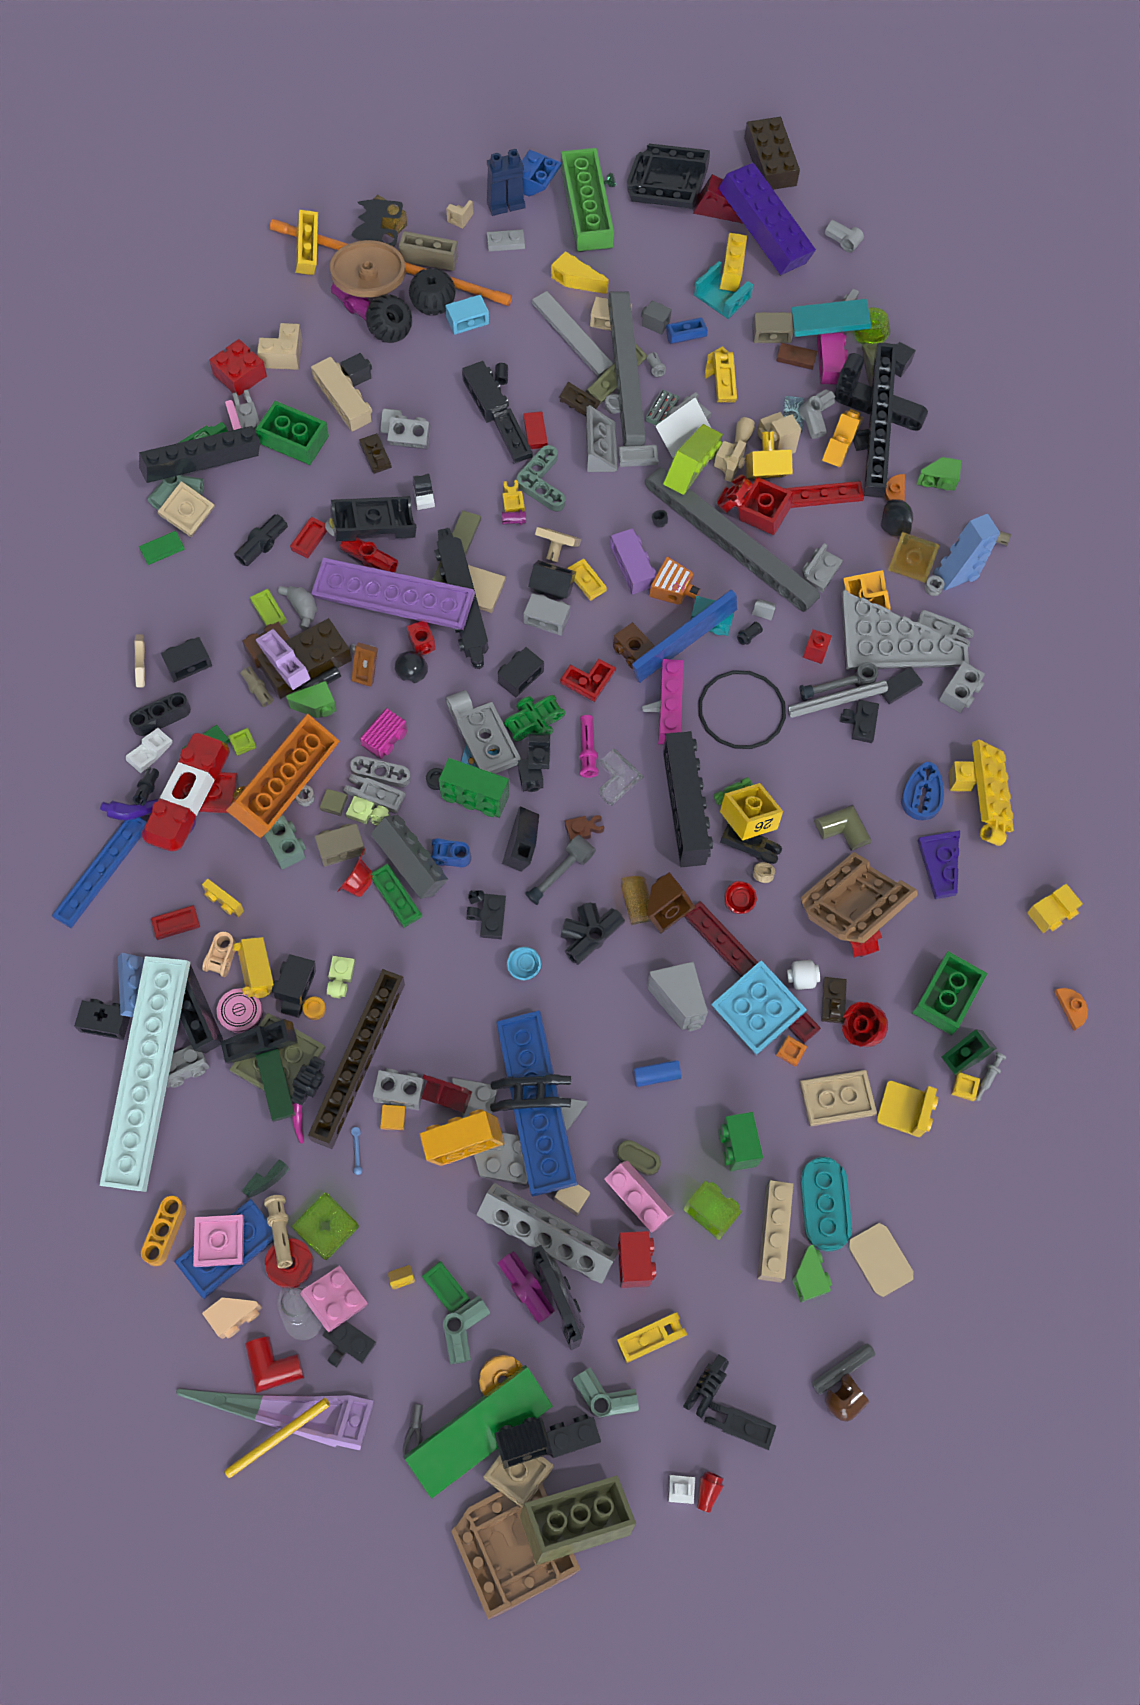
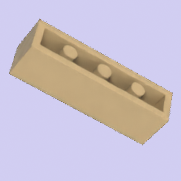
[311,357,372,432]
[757,1180,793,1283]

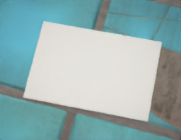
[656,398,711,458]

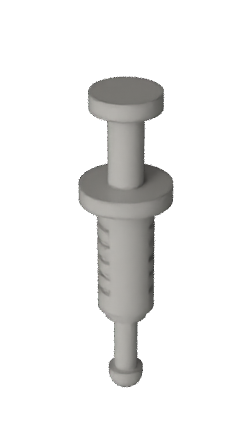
[976,1052,1006,1101]

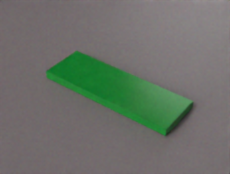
[403,1365,553,1499]

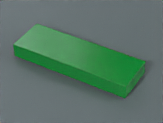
[372,863,422,928]

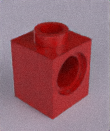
[407,621,436,655]
[803,629,832,664]

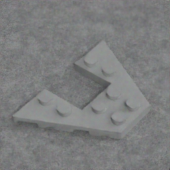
[452,1078,587,1186]

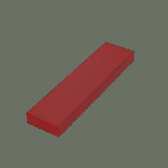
[785,481,864,508]

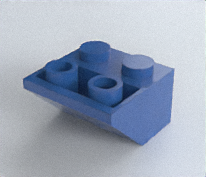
[522,149,562,197]

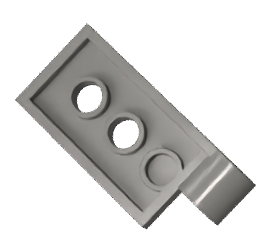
[446,690,521,774]

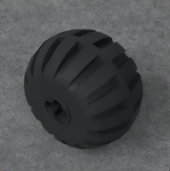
[409,268,456,315]
[366,294,412,343]

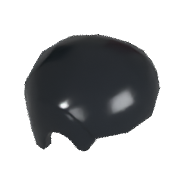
[394,651,428,683]

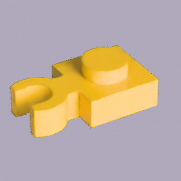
[502,480,525,512]

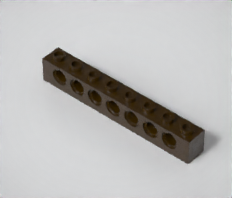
[308,969,405,1149]

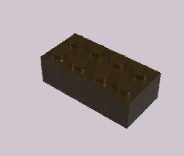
[744,116,800,190]
[256,618,352,699]

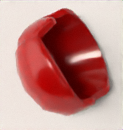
[724,881,757,914]

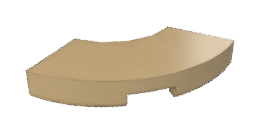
[135,634,145,687]

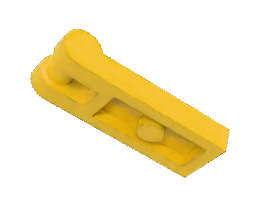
[712,351,737,403]
[617,1312,688,1363]

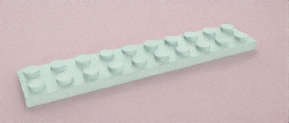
[99,956,190,1192]

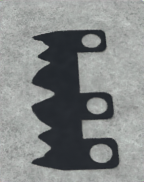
[352,199,403,247]

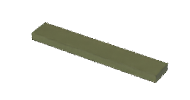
[432,510,481,584]

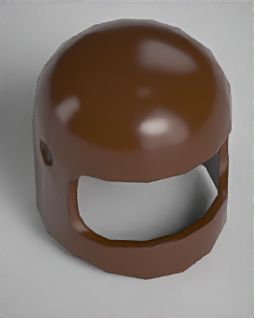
[825,1373,870,1422]

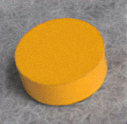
[303,996,326,1020]

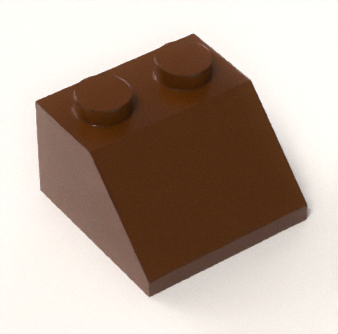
[646,872,696,934]

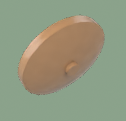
[330,240,405,297]

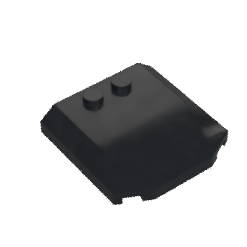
[627,143,710,209]
[532,1245,585,1350]

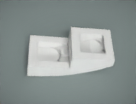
[126,728,172,773]

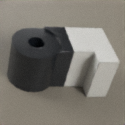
[413,473,435,510]

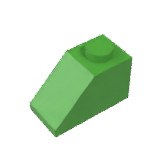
[286,681,337,718]

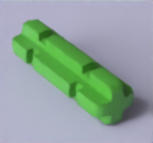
[713,777,753,805]

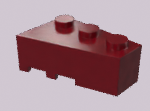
[693,174,743,224]

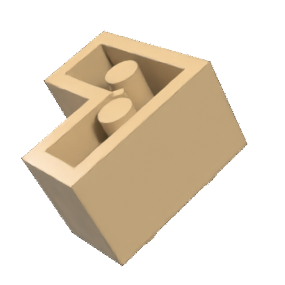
[257,323,302,370]
[757,412,801,454]

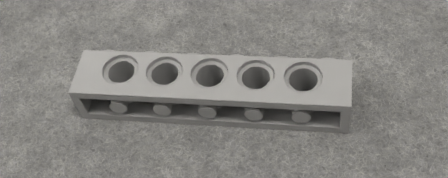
[477,1183,619,1284]

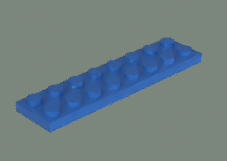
[497,1010,578,1197]

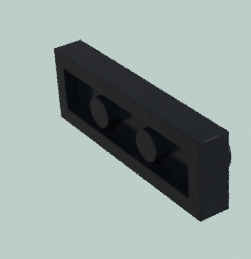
[493,408,533,463]

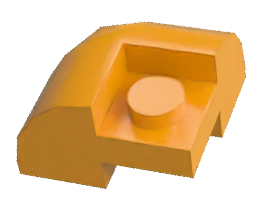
[843,570,891,610]

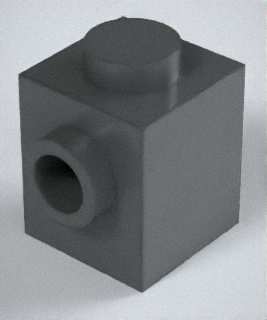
[641,301,672,335]

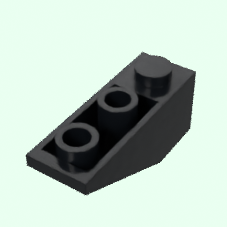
[502,806,539,871]

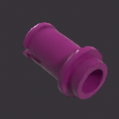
[502,509,526,525]

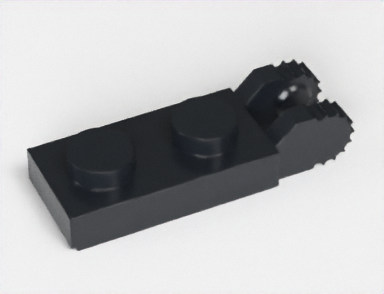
[720,824,782,864]
[704,1402,776,1450]

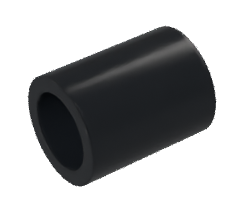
[495,363,508,385]

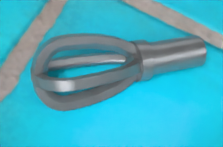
[402,1404,423,1456]

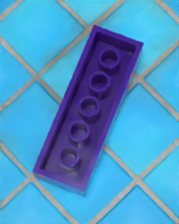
[718,163,816,275]

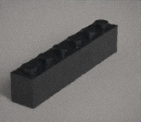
[139,426,260,483]

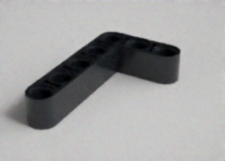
[834,353,928,431]

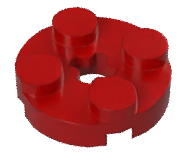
[717,475,753,513]
[265,1238,314,1288]

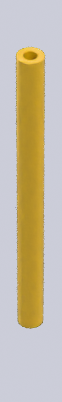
[225,1398,330,1478]

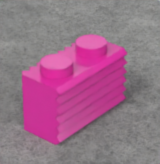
[360,708,407,759]

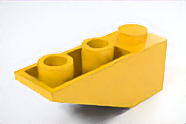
[551,251,609,294]

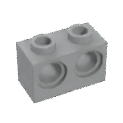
[387,415,431,449]
[939,662,985,713]
[373,1069,425,1110]

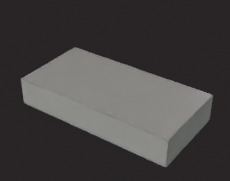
[618,445,659,467]

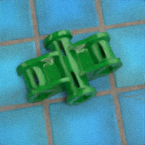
[503,695,566,742]

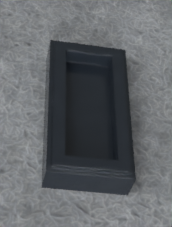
[880,667,923,704]

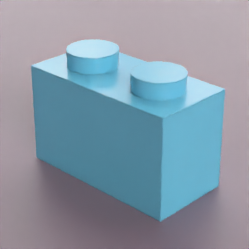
[446,295,489,335]

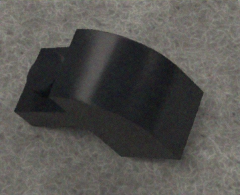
[528,733,550,769]

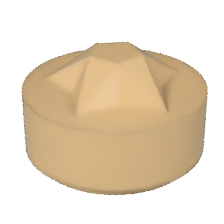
[753,862,775,883]

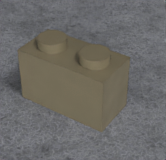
[752,312,794,343]
[315,823,366,867]

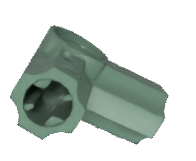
[147,475,204,510]
[443,1296,491,1365]
[573,1367,639,1418]

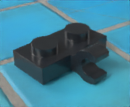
[840,699,879,743]
[466,894,506,939]
[322,1321,376,1368]

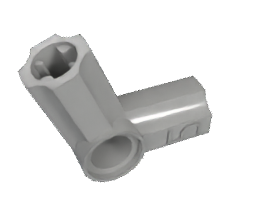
[798,389,835,439]

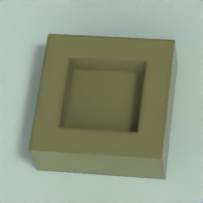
[320,789,348,816]

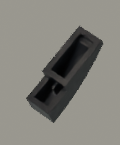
[221,1019,298,1064]

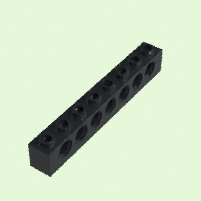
[864,343,897,497]

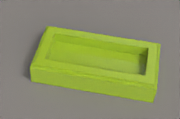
[250,588,287,626]

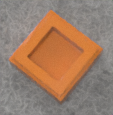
[776,1035,807,1067]

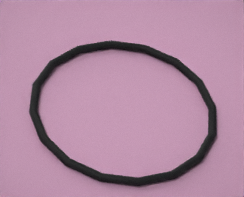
[699,670,786,749]

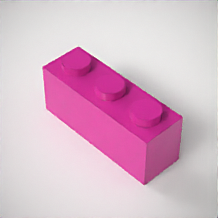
[817,332,848,384]

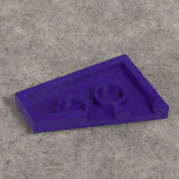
[917,830,960,899]

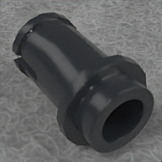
[737,621,763,645]

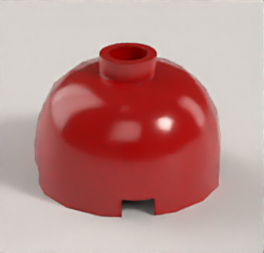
[842,1002,888,1047]

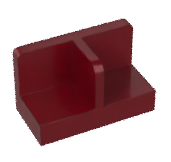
[421,1074,472,1113]

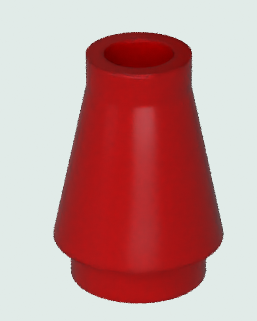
[697,1471,724,1513]

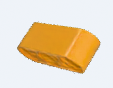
[141,1196,186,1266]

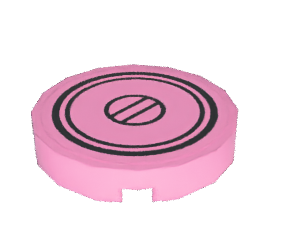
[217,988,263,1033]

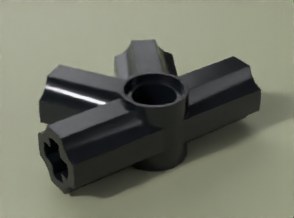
[561,902,625,965]

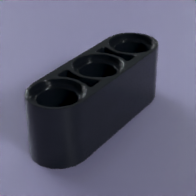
[129,692,191,736]

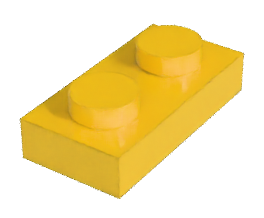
[567,559,607,601]
[202,878,244,918]

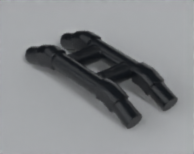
[490,1074,571,1112]

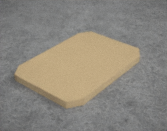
[849,1223,913,1297]

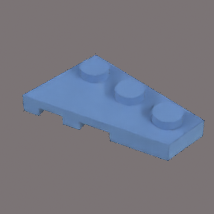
[118,953,144,1017]

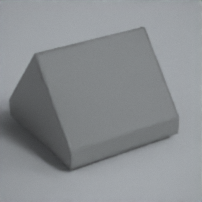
[752,599,776,620]

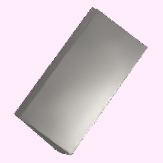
[586,405,617,472]

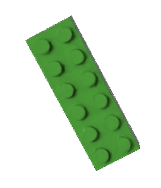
[561,148,614,251]

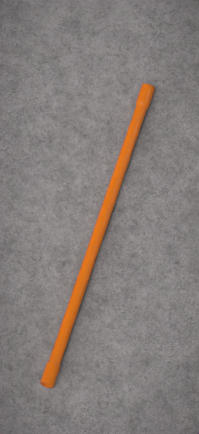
[270,219,512,306]

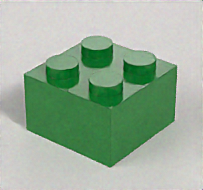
[718,1112,763,1172]

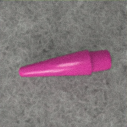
[292,1103,304,1144]

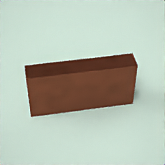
[776,342,818,370]

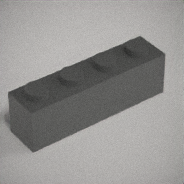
[371,815,448,899]

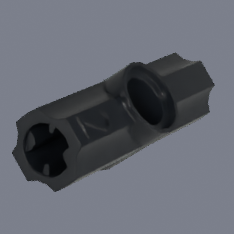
[234,514,288,566]

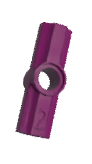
[330,282,371,321]
[497,1251,555,1324]

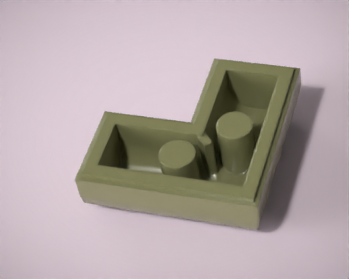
[814,805,872,851]

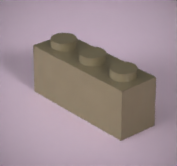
[399,231,458,271]

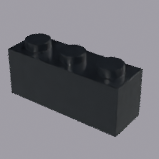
[462,361,509,423]

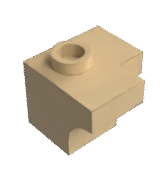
[714,441,746,483]

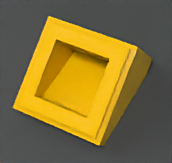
[388,1265,415,1290]

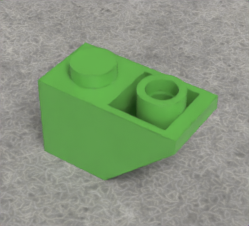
[917,457,962,491]
[792,1245,832,1303]

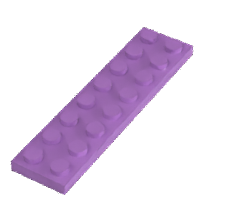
[311,558,475,630]

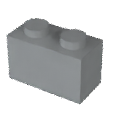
[524,593,570,636]

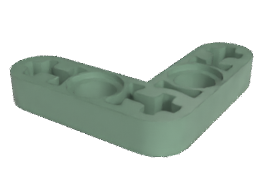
[517,445,565,512]

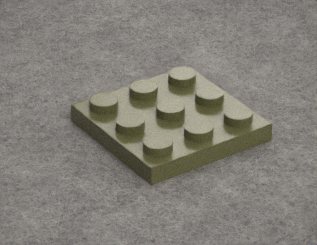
[230,1013,326,1099]

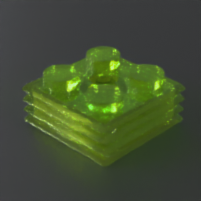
[292,1192,359,1260]

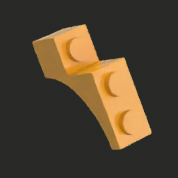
[822,409,864,467]

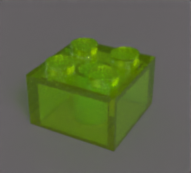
[683,1180,742,1240]

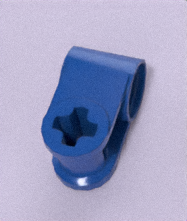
[431,838,471,868]

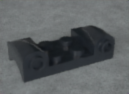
[330,496,417,542]

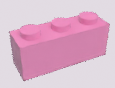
[604,1160,674,1233]

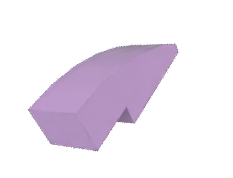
[256,629,310,690]

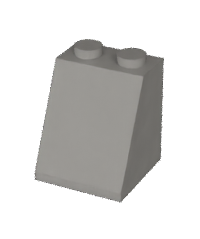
[647,962,708,1031]

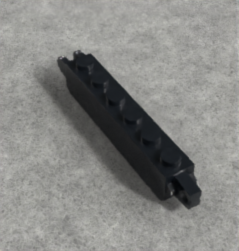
[434,528,489,670]

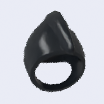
[881,499,913,544]

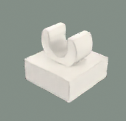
[668,1475,695,1504]

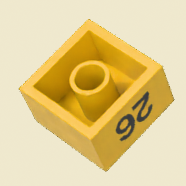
[720,783,783,840]

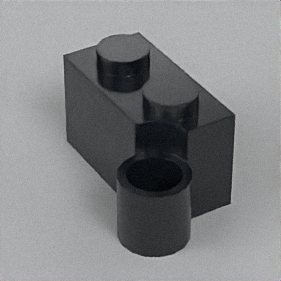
[272,954,316,1018]

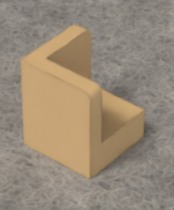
[446,200,473,229]
[554,1185,590,1216]

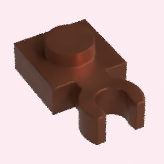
[565,815,605,842]

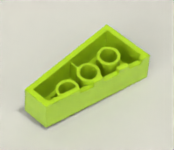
[664,424,723,495]

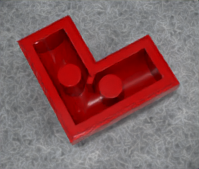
[560,658,616,702]
[245,1337,304,1393]

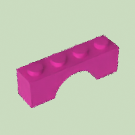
[658,659,683,745]

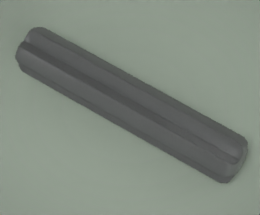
[812,1343,875,1394]

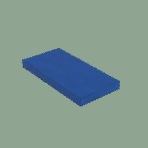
[174,1199,274,1299]

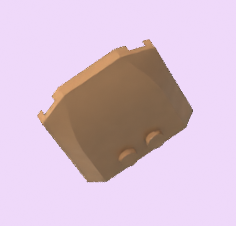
[800,852,918,943]
[451,1485,581,1620]

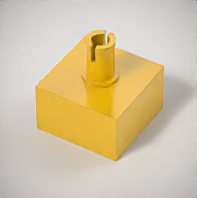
[746,432,793,479]

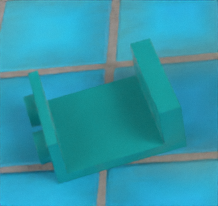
[694,261,753,319]

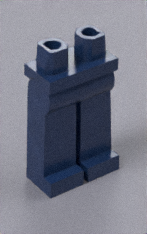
[487,149,526,216]

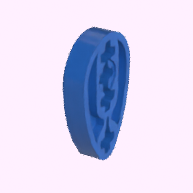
[901,762,944,821]

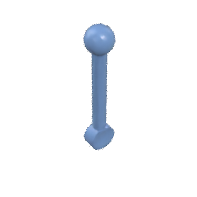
[351,1127,363,1175]

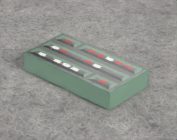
[645,389,679,425]

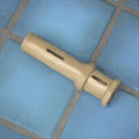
[264,1195,292,1268]

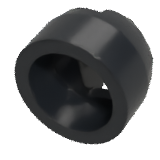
[652,510,668,528]

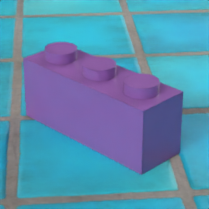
[610,528,657,594]

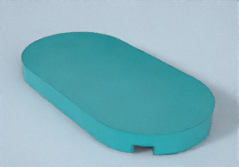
[800,1157,852,1252]

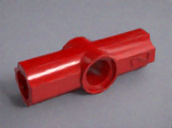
[340,537,399,573]

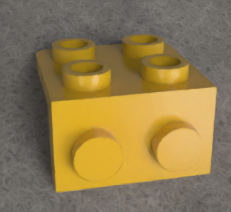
[877,1081,939,1138]

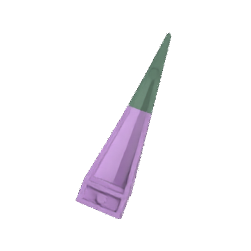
[176,1389,374,1450]

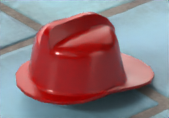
[337,848,372,897]

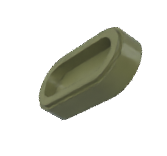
[617,1140,661,1176]

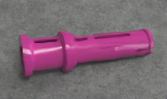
[579,715,599,778]

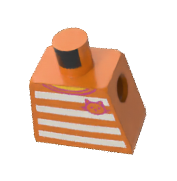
[649,557,701,605]

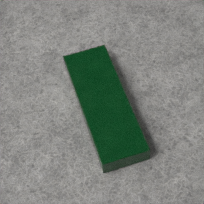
[256,1049,296,1122]

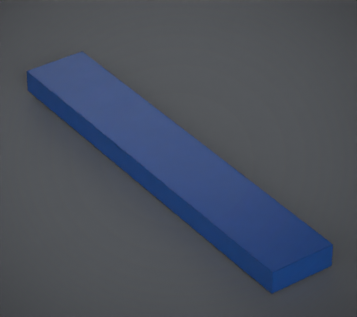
[52,817,147,928]

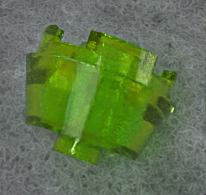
[854,307,891,344]

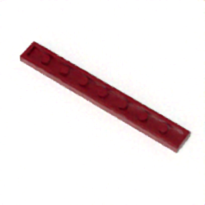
[684,901,821,1044]

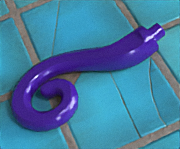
[100,799,196,833]

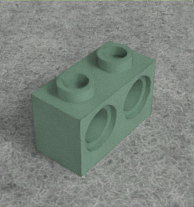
[264,815,306,870]

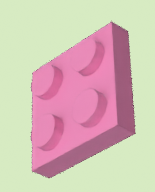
[193,1215,244,1267]
[300,1265,368,1333]

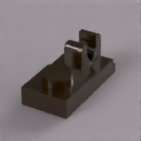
[559,382,601,416]
[359,433,392,474]
[821,977,847,1024]

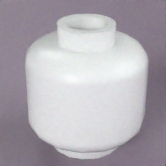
[787,960,820,990]

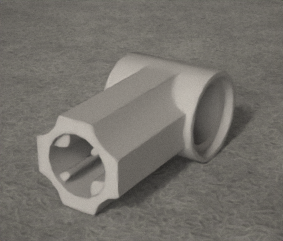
[825,220,864,253]

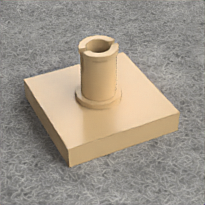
[535,527,581,562]

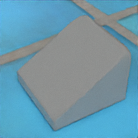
[380,408,402,434]

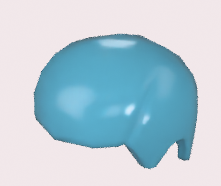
[507,947,542,980]

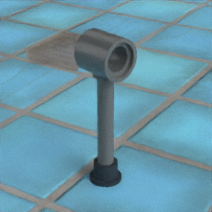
[799,662,878,701]
[525,835,596,905]

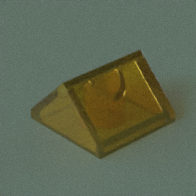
[888,532,940,583]

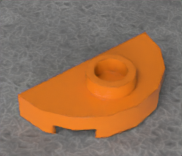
[884,474,905,501]
[1054,988,1088,1031]

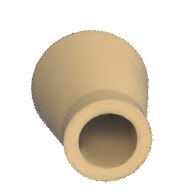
[734,417,755,444]

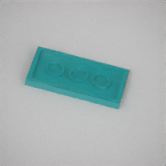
[791,299,871,337]

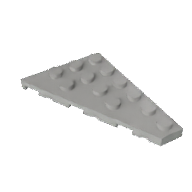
[841,590,969,670]

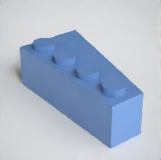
[933,514,1000,590]

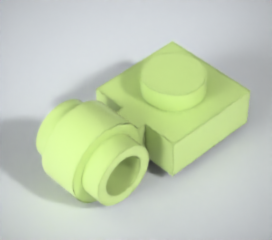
[346,796,389,826]
[327,956,355,999]

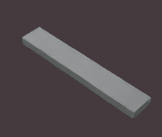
[532,291,613,378]

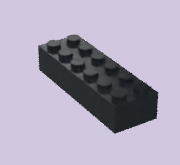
[663,731,713,868]

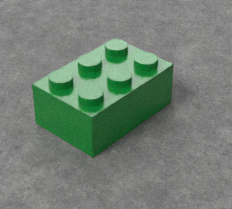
[256,401,329,465]
[439,758,509,818]
[912,951,988,1036]

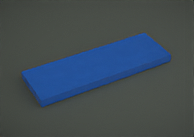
[632,590,737,683]

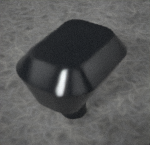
[468,890,484,904]

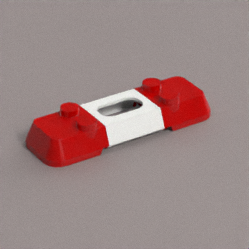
[142,733,230,851]

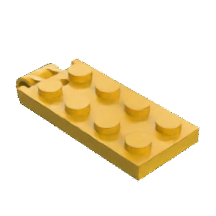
[972,739,1014,846]

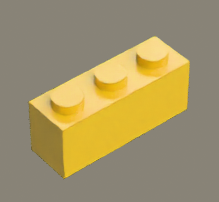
[295,210,318,275]
[720,233,747,292]

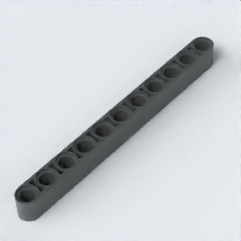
[645,467,820,612]

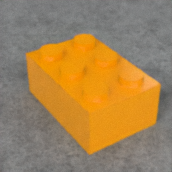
[420,1109,505,1166]

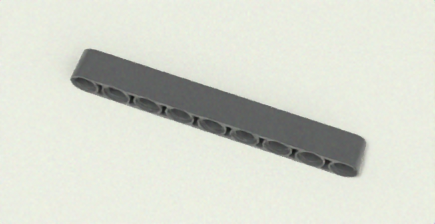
[608,291,645,446]

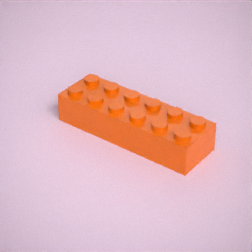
[226,713,340,838]

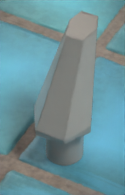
[642,701,661,712]

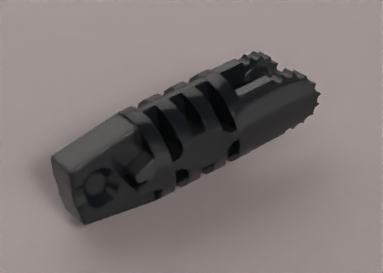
[683,1354,729,1418]

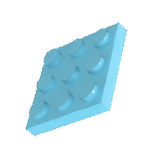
[711,960,807,1055]

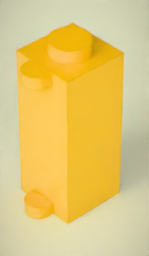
[233,937,274,998]

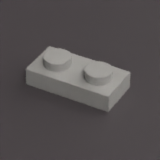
[487,229,525,251]

